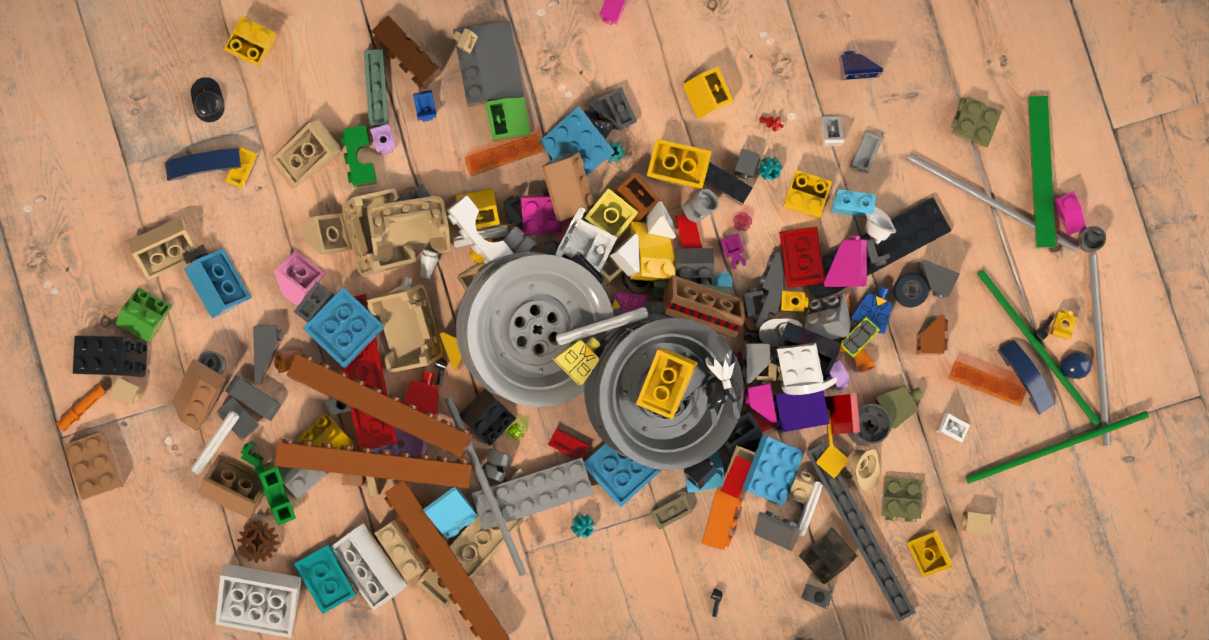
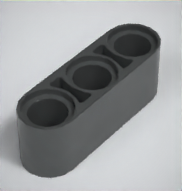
[225,375,282,421]

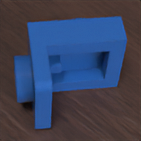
[413,90,436,122]

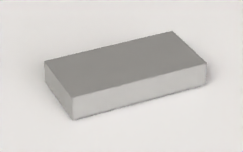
[851,131,883,173]

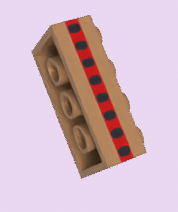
[663,275,745,338]

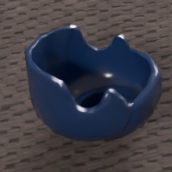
[1060,350,1092,379]

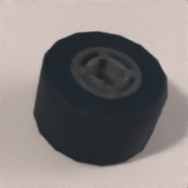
[893,273,929,308]

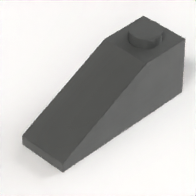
[253,325,282,384]

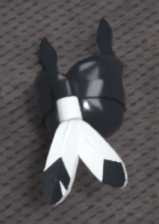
[705,350,741,426]

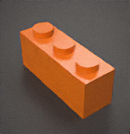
[701,488,742,550]

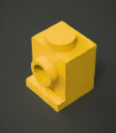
[780,291,808,312]
[1049,310,1077,340]

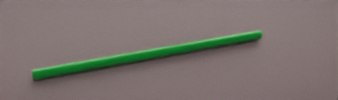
[977,270,1101,426]
[965,410,1149,484]

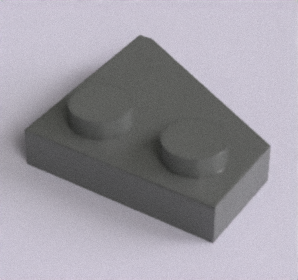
[588,87,637,130]

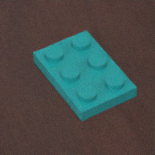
[294,544,356,614]

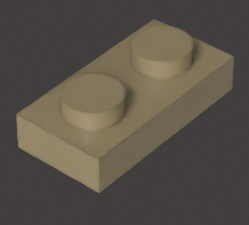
[650,495,693,530]

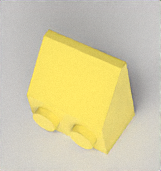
[584,188,638,242]

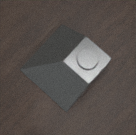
[918,259,960,299]

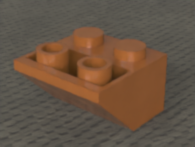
[614,172,661,226]
[916,315,948,355]

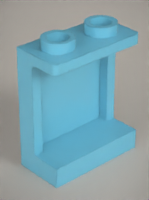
[831,189,876,218]

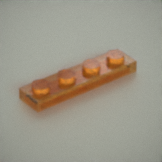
[464,133,543,177]
[948,360,1026,407]

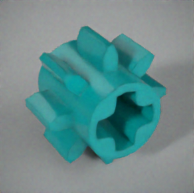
[608,141,626,164]
[757,156,783,180]
[570,514,596,538]

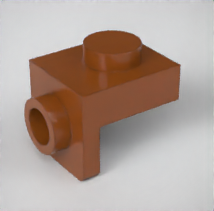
[274,348,304,373]

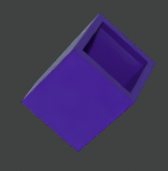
[773,390,830,433]

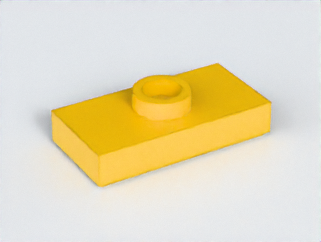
[225,147,258,189]

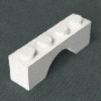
[446,196,514,266]

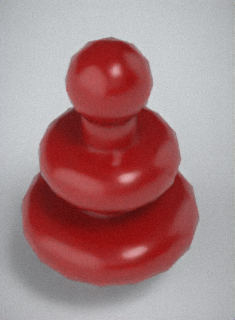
[759,116,784,132]

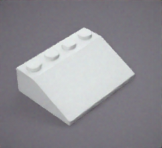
[215,564,301,638]

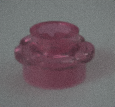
[733,212,752,231]

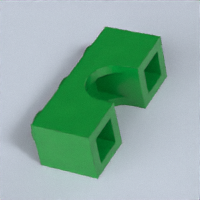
[341,125,377,187]
[255,461,296,526]

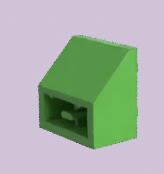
[486,97,531,142]
[116,287,172,343]

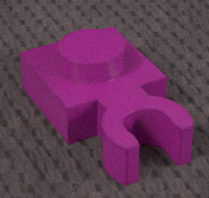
[720,233,746,269]

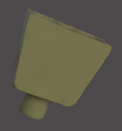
[874,386,923,429]

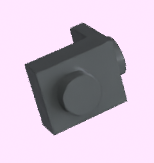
[867,239,890,267]
[743,288,764,318]

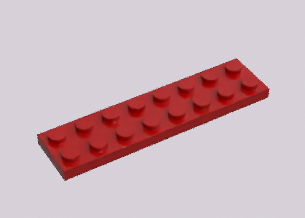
[342,294,398,450]

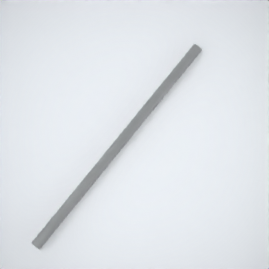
[907,153,1078,252]
[1088,254,1111,446]
[445,396,527,576]

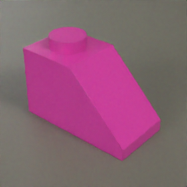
[599,0,626,26]
[1053,191,1086,236]
[744,384,777,423]

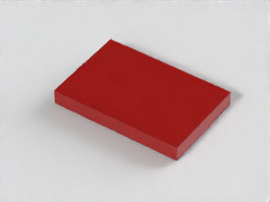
[779,227,825,288]
[825,393,860,435]

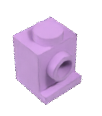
[370,124,396,155]
[827,360,851,391]

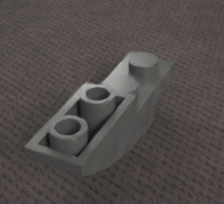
[753,252,783,329]

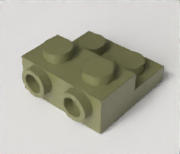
[951,97,1002,148]
[881,477,923,522]

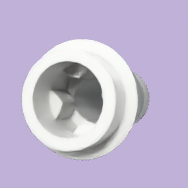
[420,249,439,279]

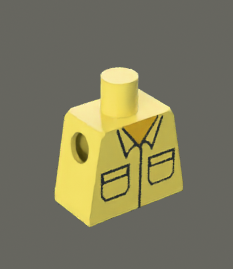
[552,337,601,385]

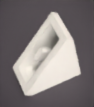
[822,116,844,146]
[646,201,676,239]
[610,234,640,276]
[935,413,970,442]

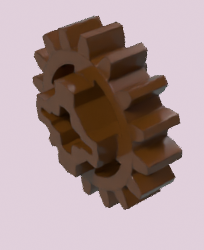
[237,521,280,563]

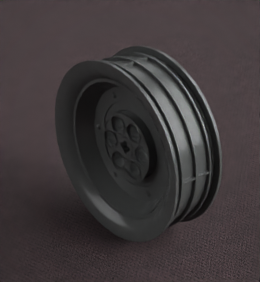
[584,313,744,470]

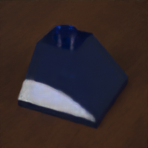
[839,51,883,80]

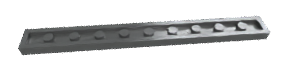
[806,443,916,622]

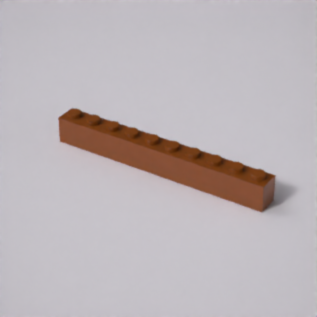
[287,354,472,459]
[275,438,472,488]
[384,481,511,640]

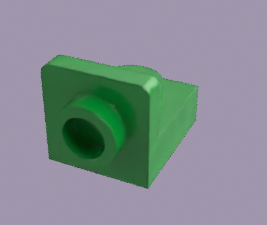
[240,441,266,467]

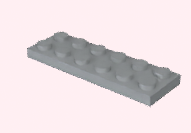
[472,458,594,530]

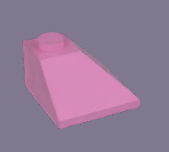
[274,250,326,306]

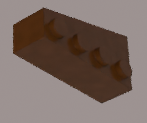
[372,15,441,88]

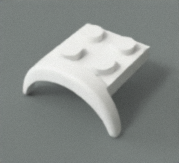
[555,207,617,273]
[777,343,837,395]

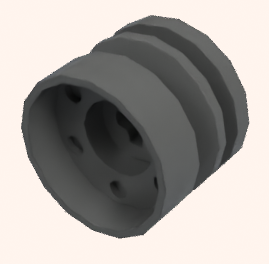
[847,404,892,446]

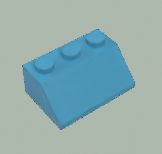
[184,249,251,319]

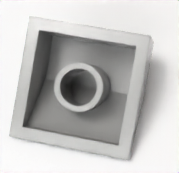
[278,466,329,499]

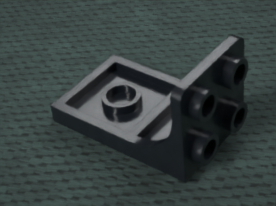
[72,336,148,377]

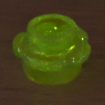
[507,423,524,441]

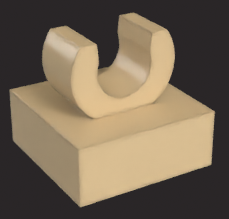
[453,28,478,54]

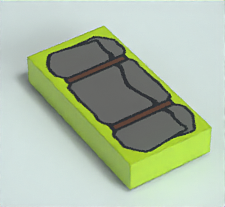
[840,316,880,358]

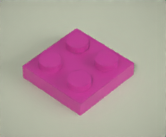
[521,194,562,234]

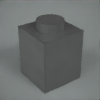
[734,149,760,180]

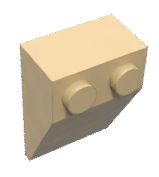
[272,120,343,188]

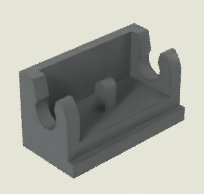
[294,282,335,323]
[217,397,259,442]

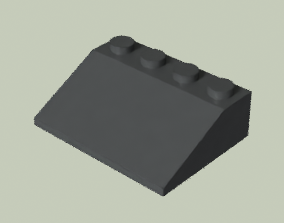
[453,22,524,107]

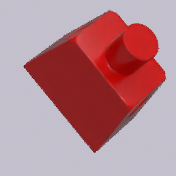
[402,371,440,418]

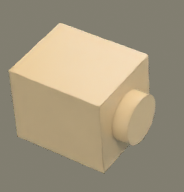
[109,377,142,405]
[961,511,991,534]

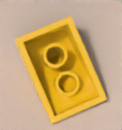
[647,139,712,189]
[630,222,675,281]
[636,347,698,419]

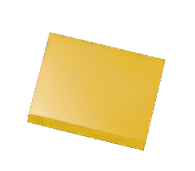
[440,332,463,371]
[907,530,953,578]

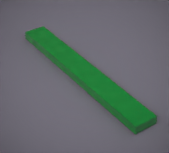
[1027,96,1056,248]

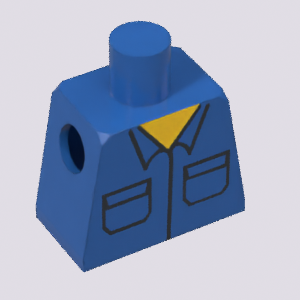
[850,286,893,335]

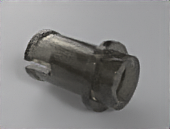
[182,244,208,264]
[743,329,763,344]

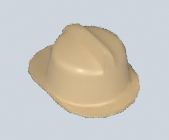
[849,449,880,491]

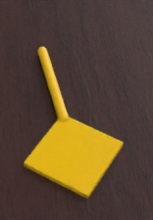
[816,409,850,478]

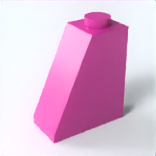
[824,236,867,287]

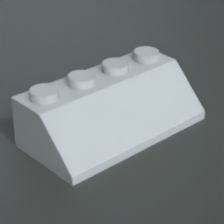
[330,523,408,611]

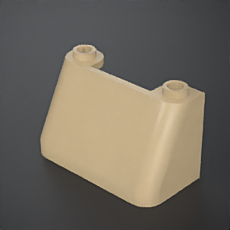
[342,188,416,277]
[368,196,451,263]
[367,284,443,373]

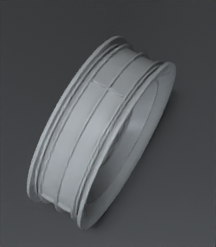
[456,252,614,407]

